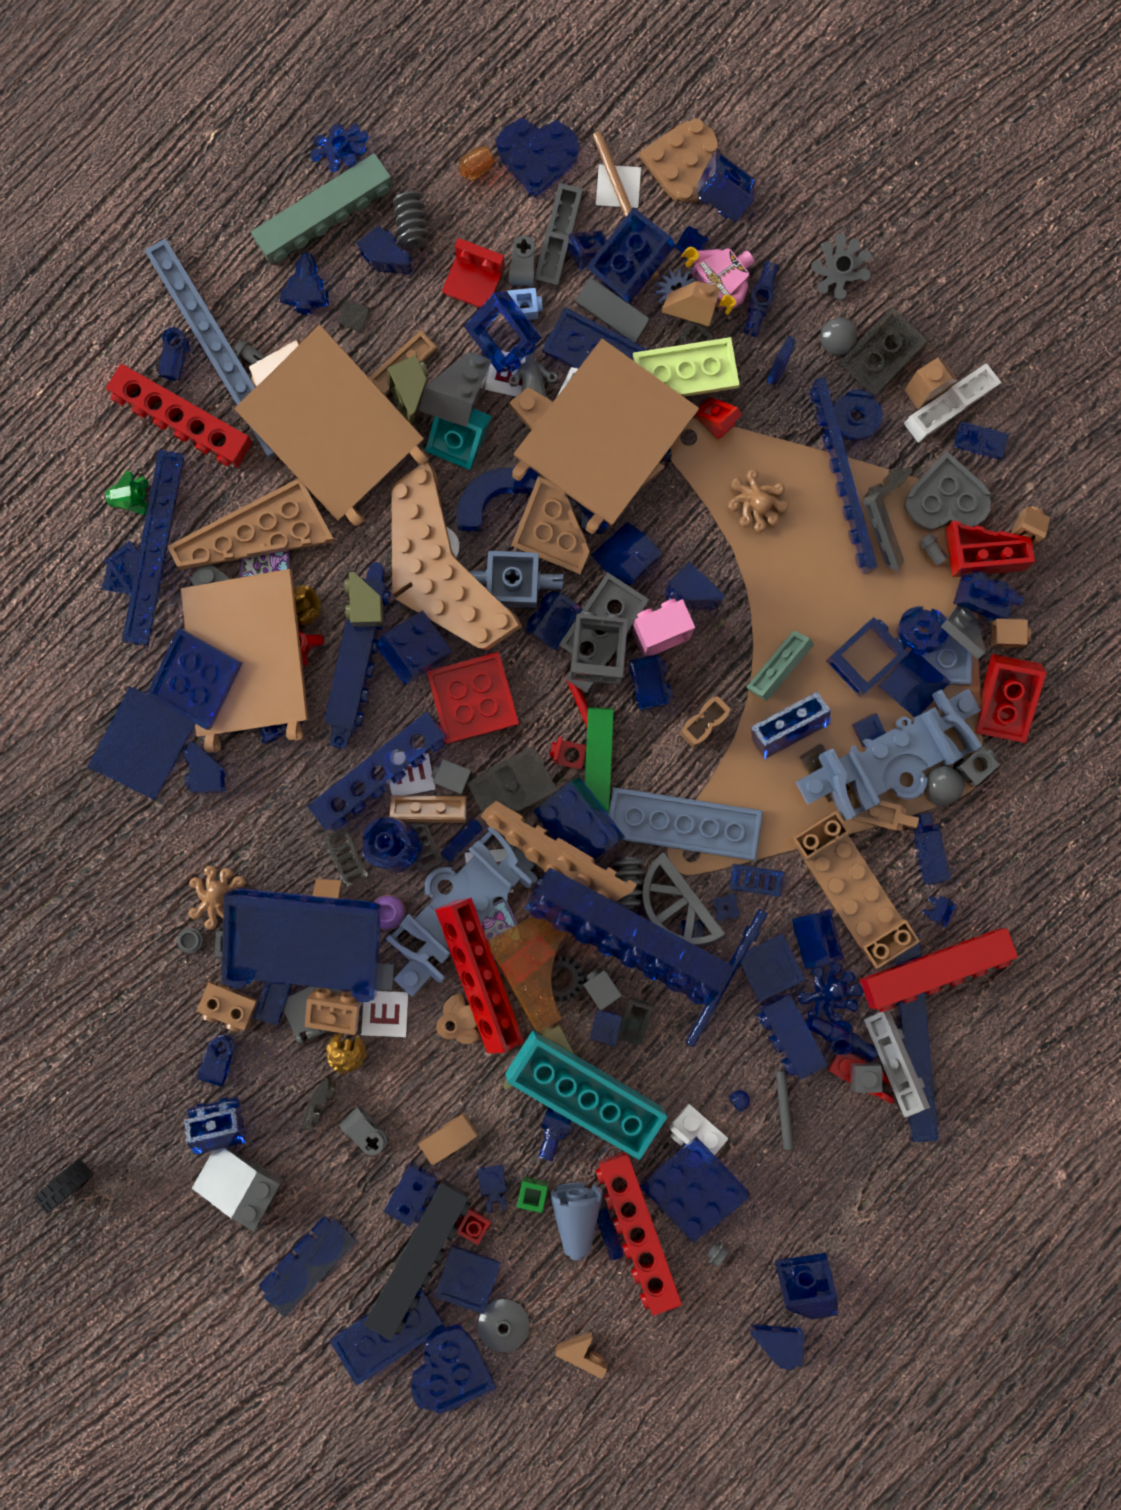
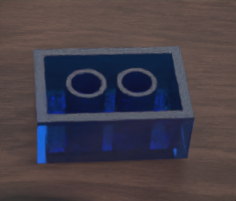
[586,207,676,304]
[533,777,625,861]
[756,992,828,1080]

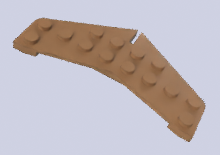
[391,461,522,650]

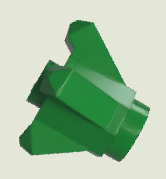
[106,470,150,515]

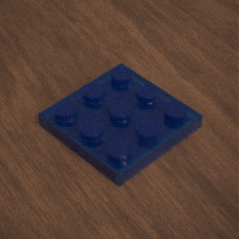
[146,628,243,730]
[640,1136,751,1243]

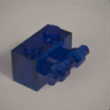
[953,571,1023,620]
[184,1097,246,1155]

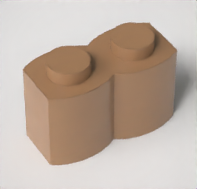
[680,696,730,747]

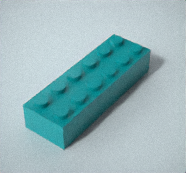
[505,1030,668,1160]

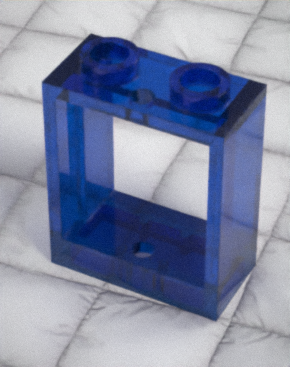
[464,291,542,373]
[826,617,908,697]

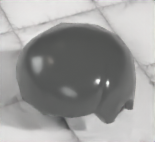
[820,317,858,356]
[924,765,965,807]

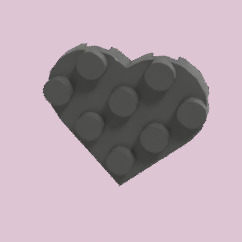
[904,451,991,531]

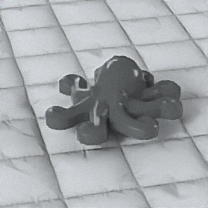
[811,234,872,299]

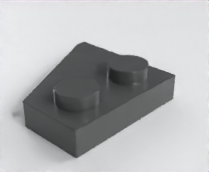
[941,604,985,659]

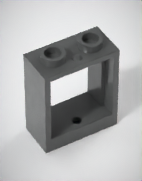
[570,612,628,685]

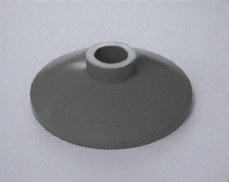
[478,1299,530,1352]

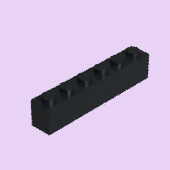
[363,1179,471,1341]

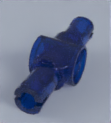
[743,261,780,337]
[805,1014,878,1062]
[538,1107,571,1161]

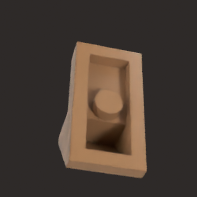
[555,1332,607,1379]

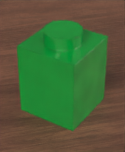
[517,1177,548,1213]

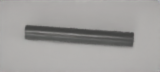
[775,1070,794,1150]

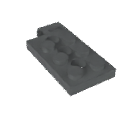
[559,572,649,693]

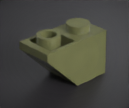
[345,572,384,627]

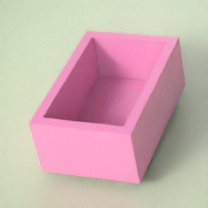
[632,599,695,659]

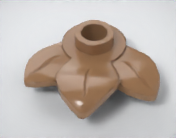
[436,993,480,1044]

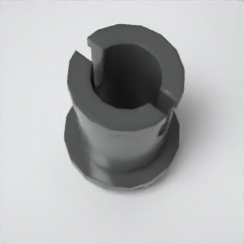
[234,339,267,365]
[919,533,949,566]

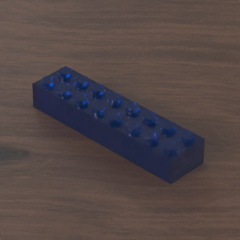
[524,867,733,1005]

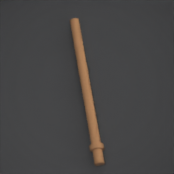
[592,131,659,280]

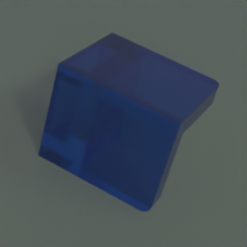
[590,1009,622,1046]

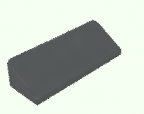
[575,277,650,344]
[863,492,904,571]

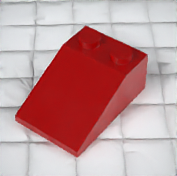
[975,654,1046,743]

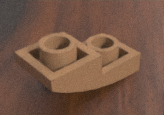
[418,1113,478,1165]

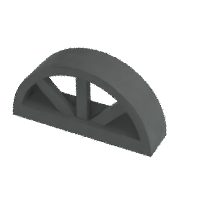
[643,852,727,948]

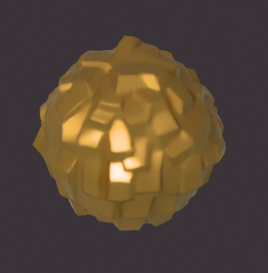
[294,585,321,625]
[326,1033,366,1074]

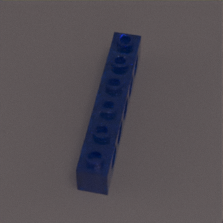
[307,711,449,831]

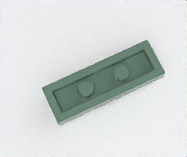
[746,630,814,702]

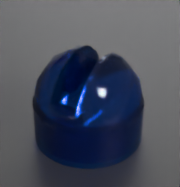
[728,1090,750,1113]

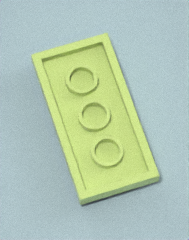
[632,337,739,397]

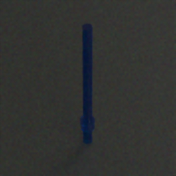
[685,909,768,1047]

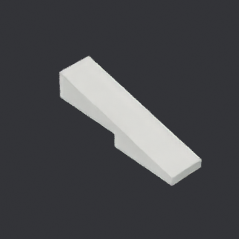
[904,363,1002,443]

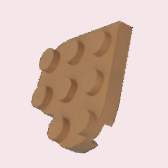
[639,118,718,204]

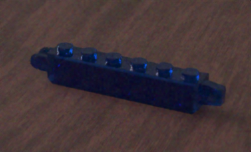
[324,561,391,749]

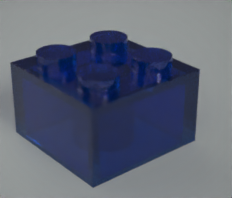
[376,610,452,685]

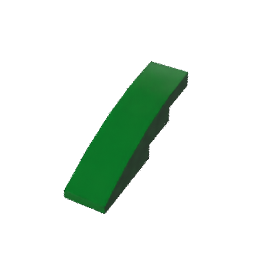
[584,707,614,814]

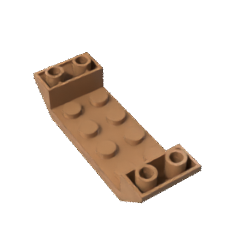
[793,811,920,969]

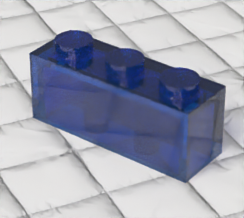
[751,691,831,759]

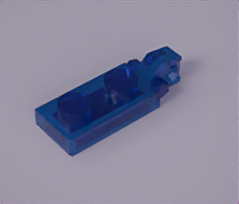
[914,812,951,885]

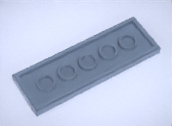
[605,787,763,861]

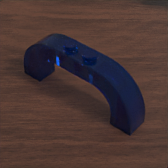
[456,465,607,534]

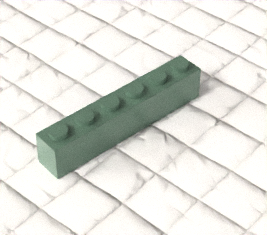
[251,153,393,265]

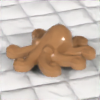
[728,469,789,533]
[189,866,248,930]

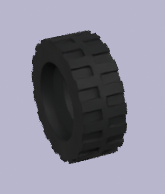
[34,1158,93,1214]

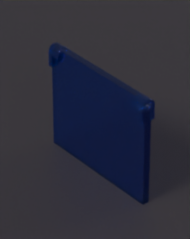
[87,687,195,800]

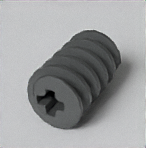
[393,191,430,249]
[611,856,646,909]

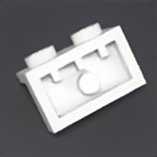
[669,1103,728,1164]

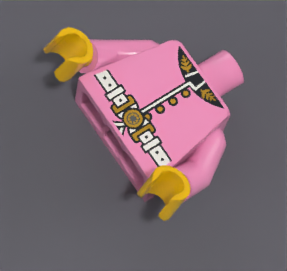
[681,247,754,315]

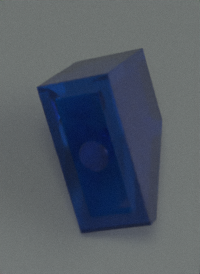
[749,1324,804,1370]

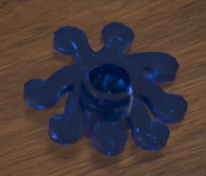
[310,123,369,172]
[798,961,864,1024]

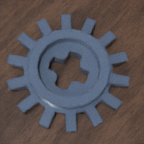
[656,269,697,304]

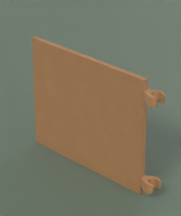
[234,324,429,526]
[512,339,699,534]
[181,569,308,753]

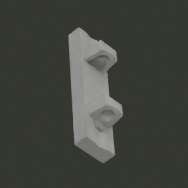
[864,1010,930,1117]

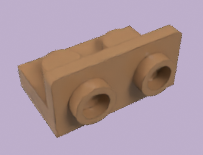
[305,988,363,1035]

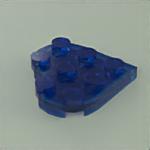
[496,118,580,199]
[411,1324,496,1414]

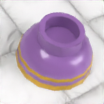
[370,894,407,931]

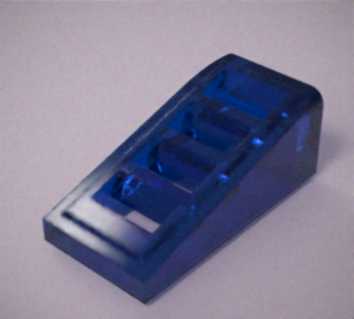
[729,864,785,897]

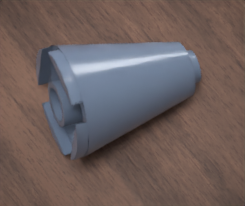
[550,1182,602,1260]

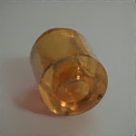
[458,145,495,181]

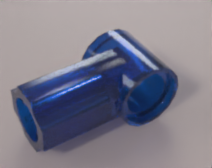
[158,327,190,381]

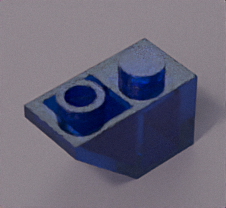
[356,225,412,274]
[184,742,225,794]

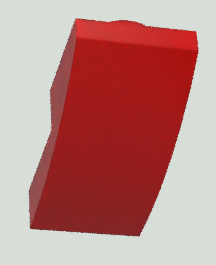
[455,1207,491,1245]

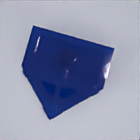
[101,541,161,596]

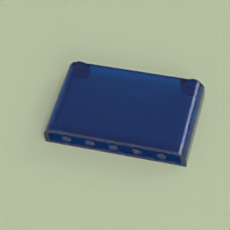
[222,889,381,1002]

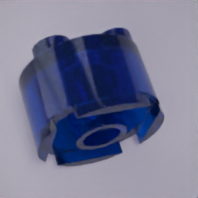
[362,817,423,873]

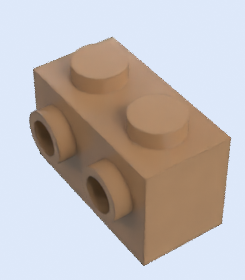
[197,981,260,1033]

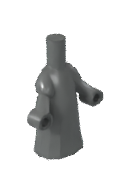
[509,345,557,398]

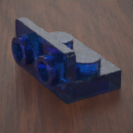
[525,591,583,650]

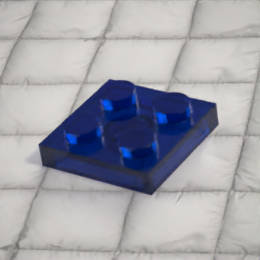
[736,933,805,1002]
[435,1245,501,1314]

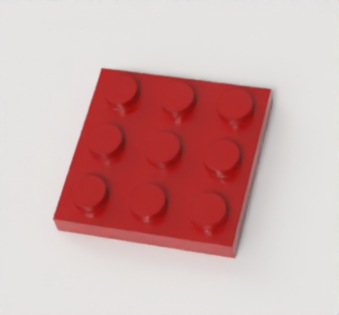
[426,652,519,745]

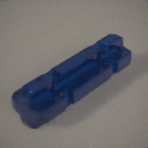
[441,819,483,862]
[597,1208,623,1261]

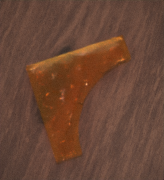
[487,895,587,1033]

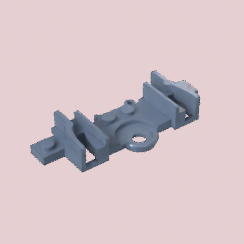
[795,689,982,821]
[386,827,537,997]

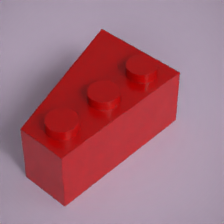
[945,520,1035,577]

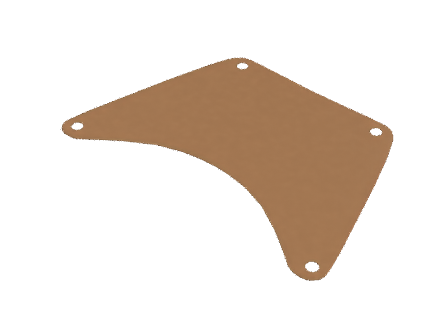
[667,418,983,875]

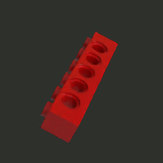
[106,363,253,468]
[435,897,524,1054]
[595,1152,682,1316]

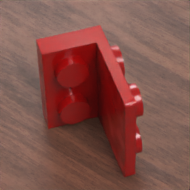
[442,238,505,310]

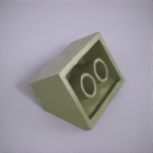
[387,355,429,425]

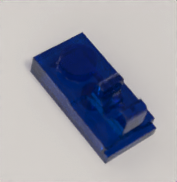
[953,422,1009,460]

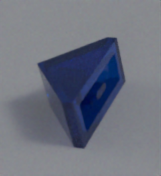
[568,231,613,270]

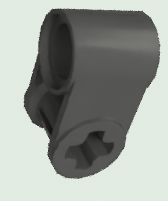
[509,235,535,287]
[339,1106,388,1156]

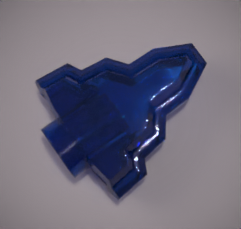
[280,253,329,315]

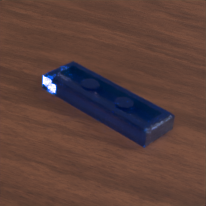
[767,335,796,385]

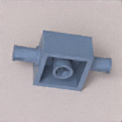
[469,551,563,608]

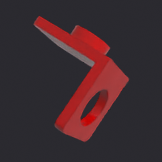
[549,736,586,770]

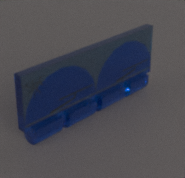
[259,1216,357,1318]

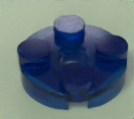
[832,390,883,441]
[897,606,949,655]

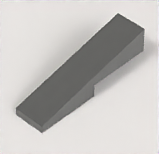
[534,183,584,286]

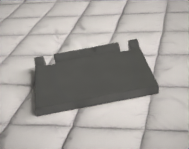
[280,975,343,1045]

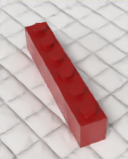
[859,928,1018,1012]

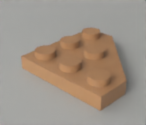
[511,475,590,574]

